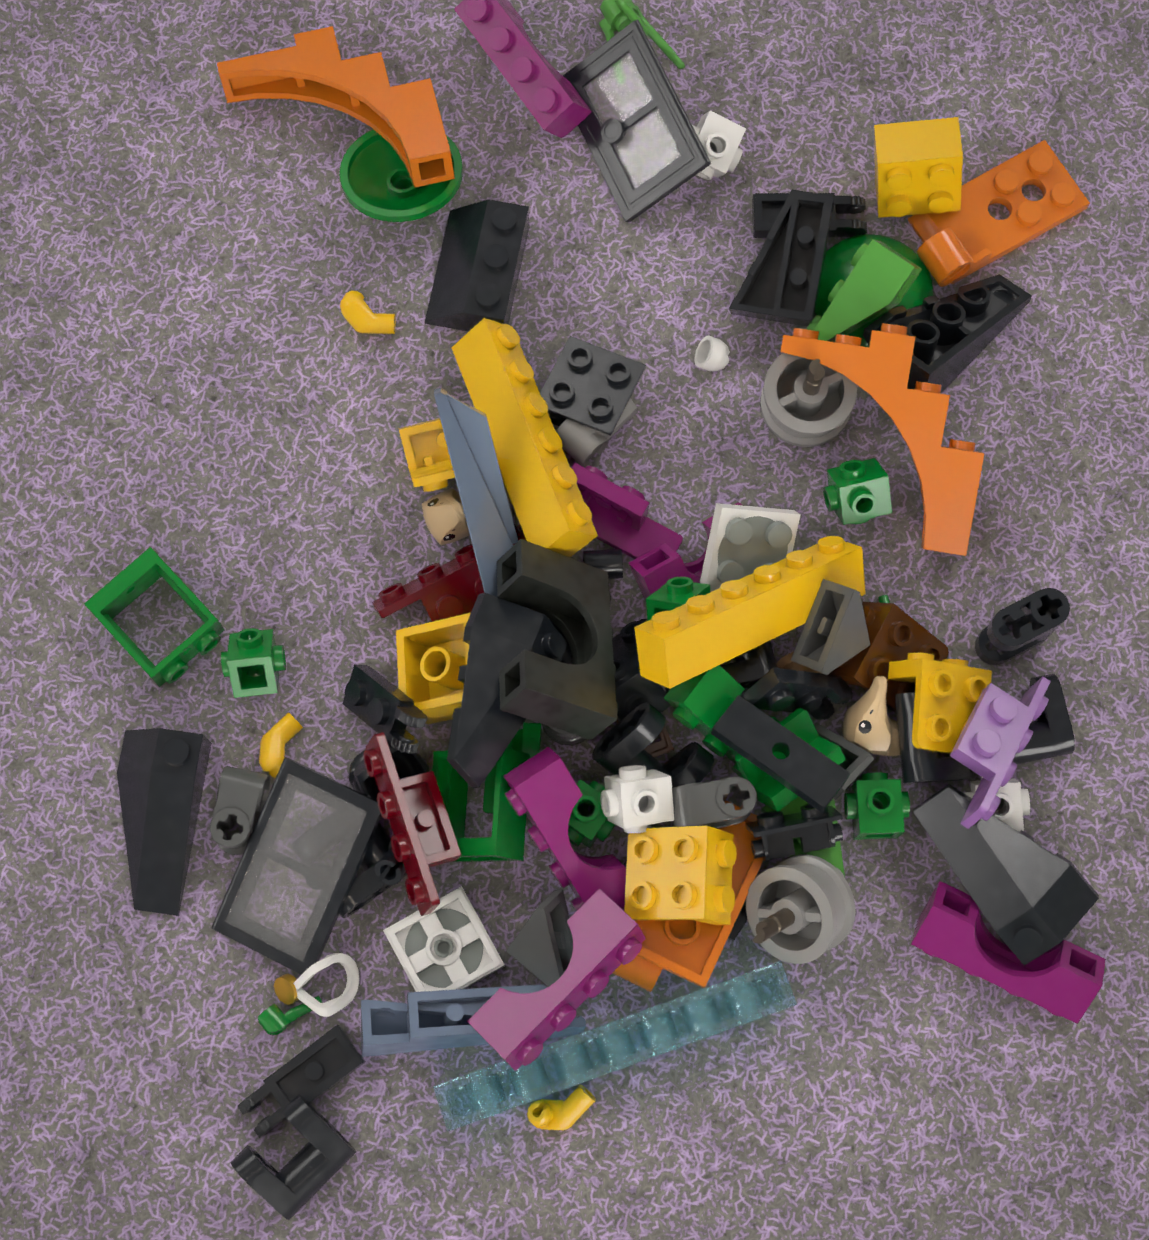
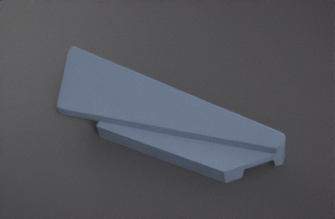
[434,388,518,597]
[361,984,586,1057]

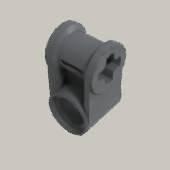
[210,766,271,855]
[672,777,757,828]

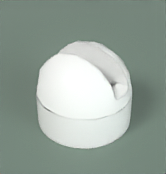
[695,335,730,372]

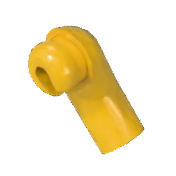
[259,712,303,778]
[527,1084,596,1131]

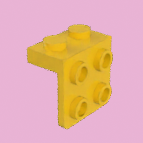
[398,418,455,492]
[888,653,992,754]
[624,826,737,925]

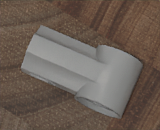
[556,398,638,468]

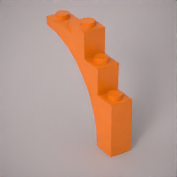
[217,26,455,188]
[781,323,985,556]

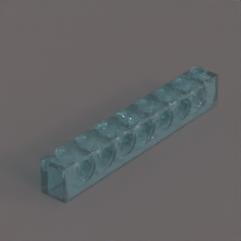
[433,961,797,1132]

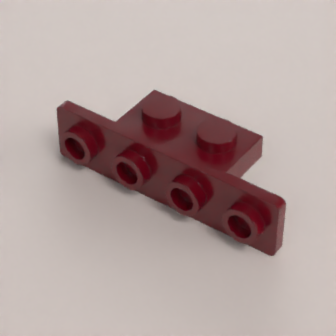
[372,524,527,622]
[363,732,461,916]

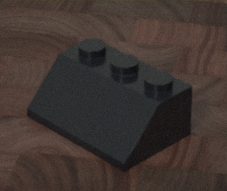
[425,199,530,332]

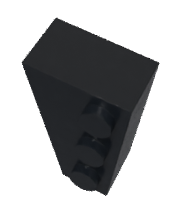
[729,190,834,326]

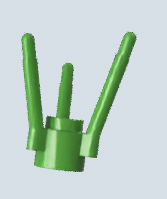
[599,0,685,85]

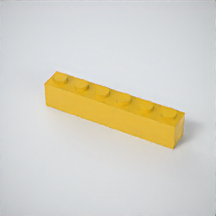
[451,318,598,557]
[634,536,866,689]

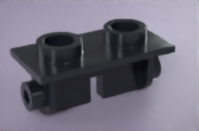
[745,804,843,861]

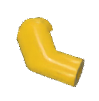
[340,291,396,334]

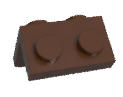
[828,602,949,713]

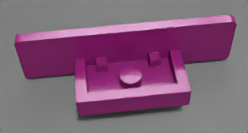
[571,462,683,559]

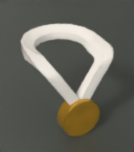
[274,953,360,1017]

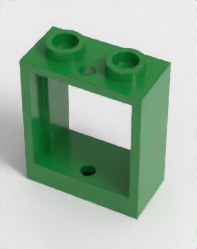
[84,547,225,687]
[432,742,530,863]

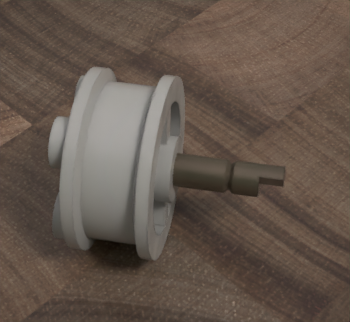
[760,353,857,447]
[746,854,856,964]

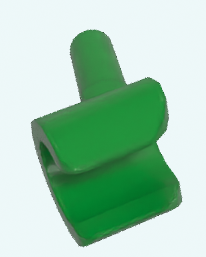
[258,996,322,1036]

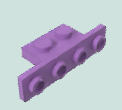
[950,676,1051,829]

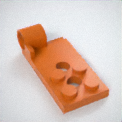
[908,140,1090,287]
[612,801,763,992]

